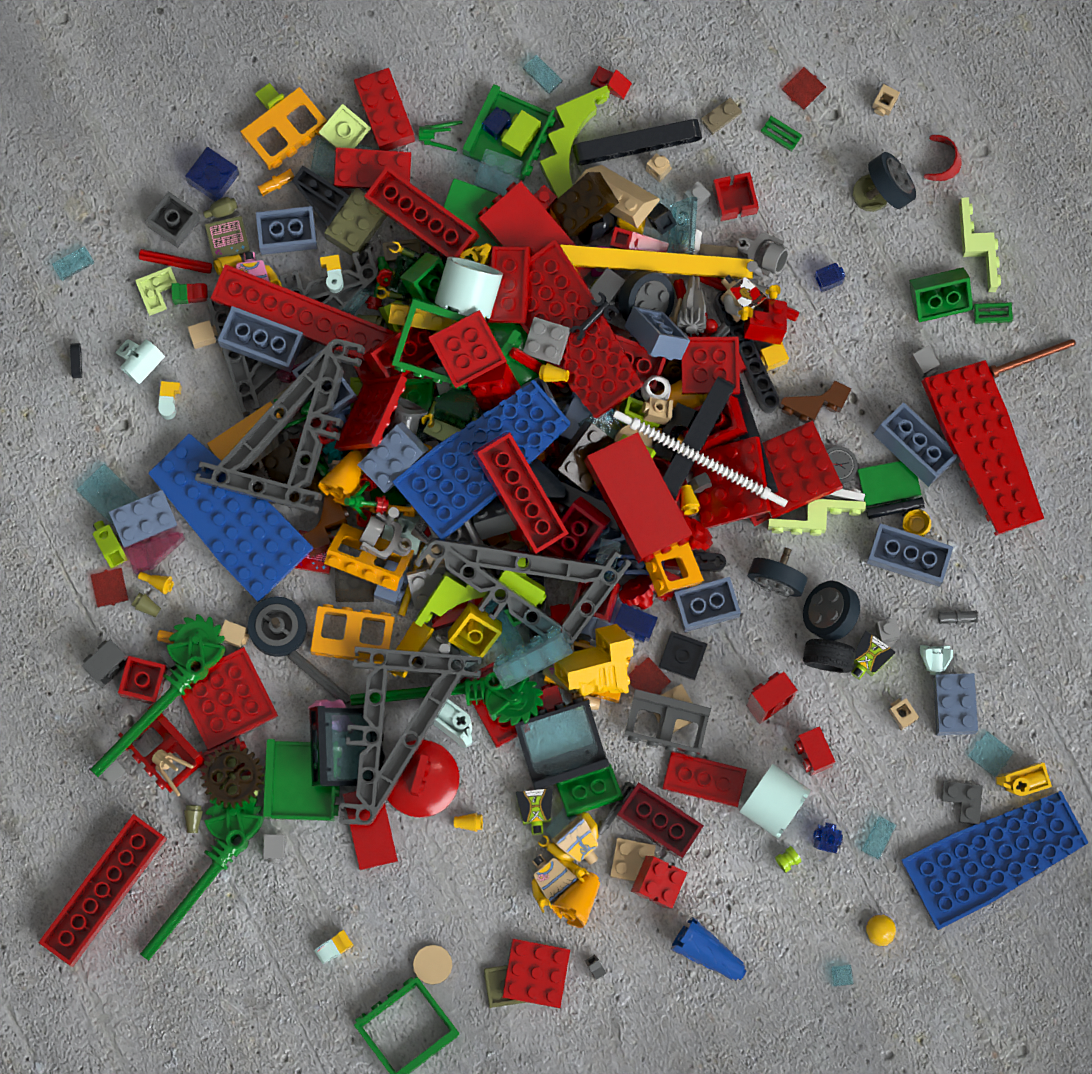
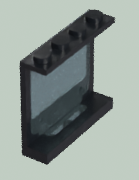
[515,696,610,790]
[309,706,384,786]

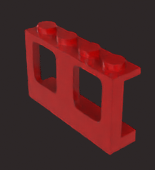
[118,704,205,793]

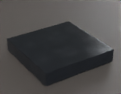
[658,631,707,681]

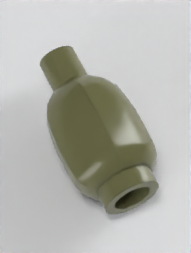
[203,197,238,218]

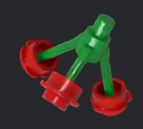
[365,256,410,310]
[344,473,389,528]

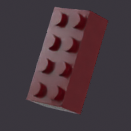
[616,782,704,861]

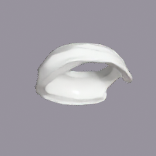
[641,375,671,401]

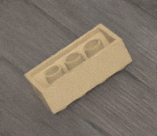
[575,165,660,228]

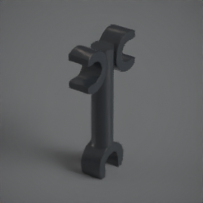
[570,292,619,340]

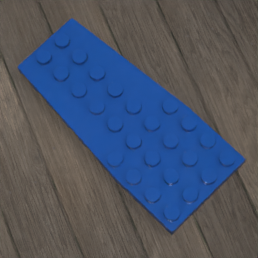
[392,380,570,540]
[149,434,314,602]
[901,791,1088,931]

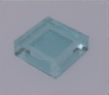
[831,965,854,987]

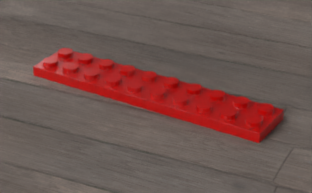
[211,264,394,362]

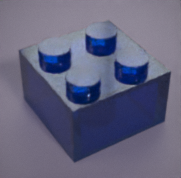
[185,147,239,201]

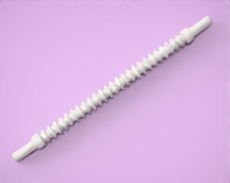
[613,410,788,507]

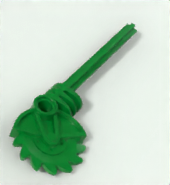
[90,614,226,777]
[350,672,543,726]
[140,796,264,961]

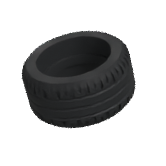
[803,639,856,673]

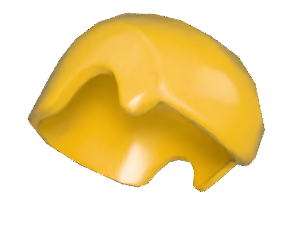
[902,509,931,537]
[866,914,896,947]

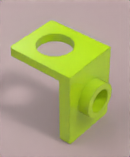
[255,83,284,110]

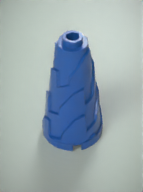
[671,917,747,981]

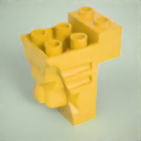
[553,624,634,697]

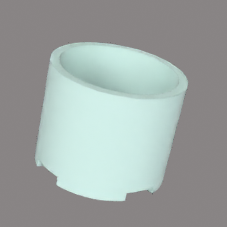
[435,257,503,319]
[740,764,812,839]

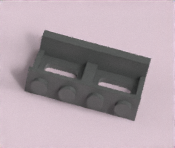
[624,689,711,757]

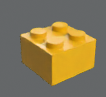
[448,603,502,658]

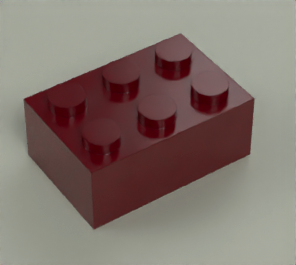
[546,496,611,560]

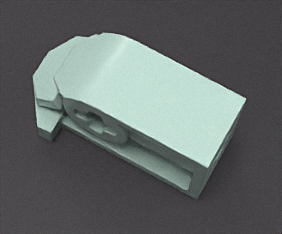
[433,699,472,748]

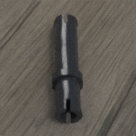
[866,496,925,520]

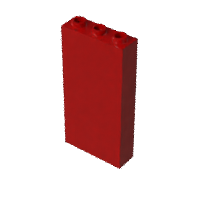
[476,181,594,278]
[584,432,692,563]

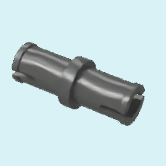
[938,610,978,625]

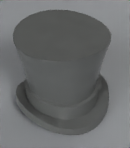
[384,396,428,436]

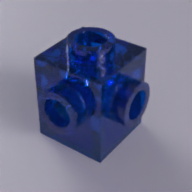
[813,822,843,854]

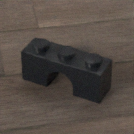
[653,403,698,464]

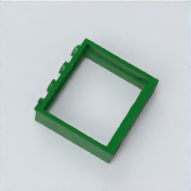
[391,297,487,390]
[354,977,460,1074]

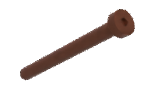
[989,339,1076,378]

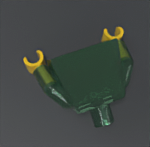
[376,241,421,301]
[421,386,481,430]

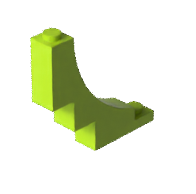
[540,85,610,198]
[415,570,547,627]

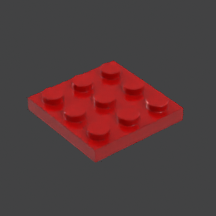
[428,310,507,388]
[681,337,740,395]
[502,939,570,1009]

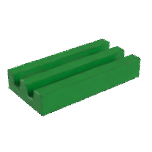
[761,116,802,152]
[973,302,1013,324]

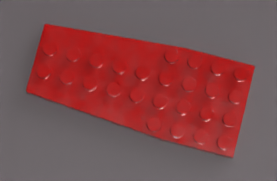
[521,240,643,418]
[921,360,1044,536]

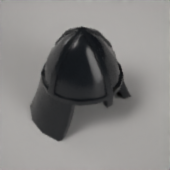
[578,212,617,244]

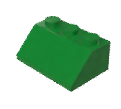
[909,267,973,323]

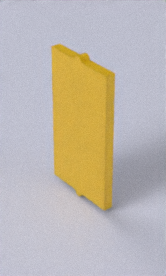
[388,621,434,678]

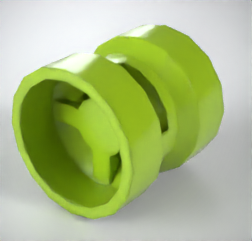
[774,846,802,873]

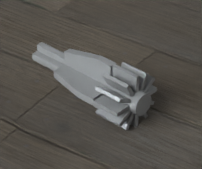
[677,275,706,337]

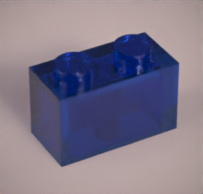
[614,603,658,643]

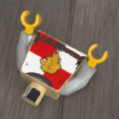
[721,275,781,322]

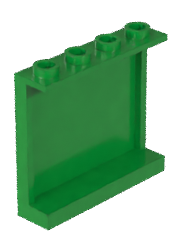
[462,84,557,181]
[428,178,499,261]
[263,739,341,821]

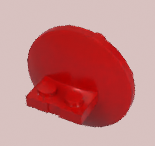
[387,740,460,818]

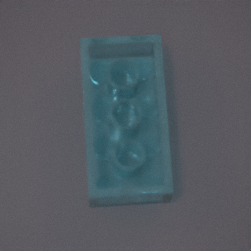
[493,625,574,690]

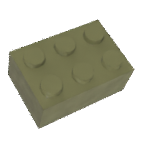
[324,188,387,257]

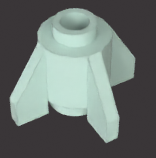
[920,645,953,675]

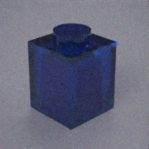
[482,107,511,140]
[814,262,845,292]

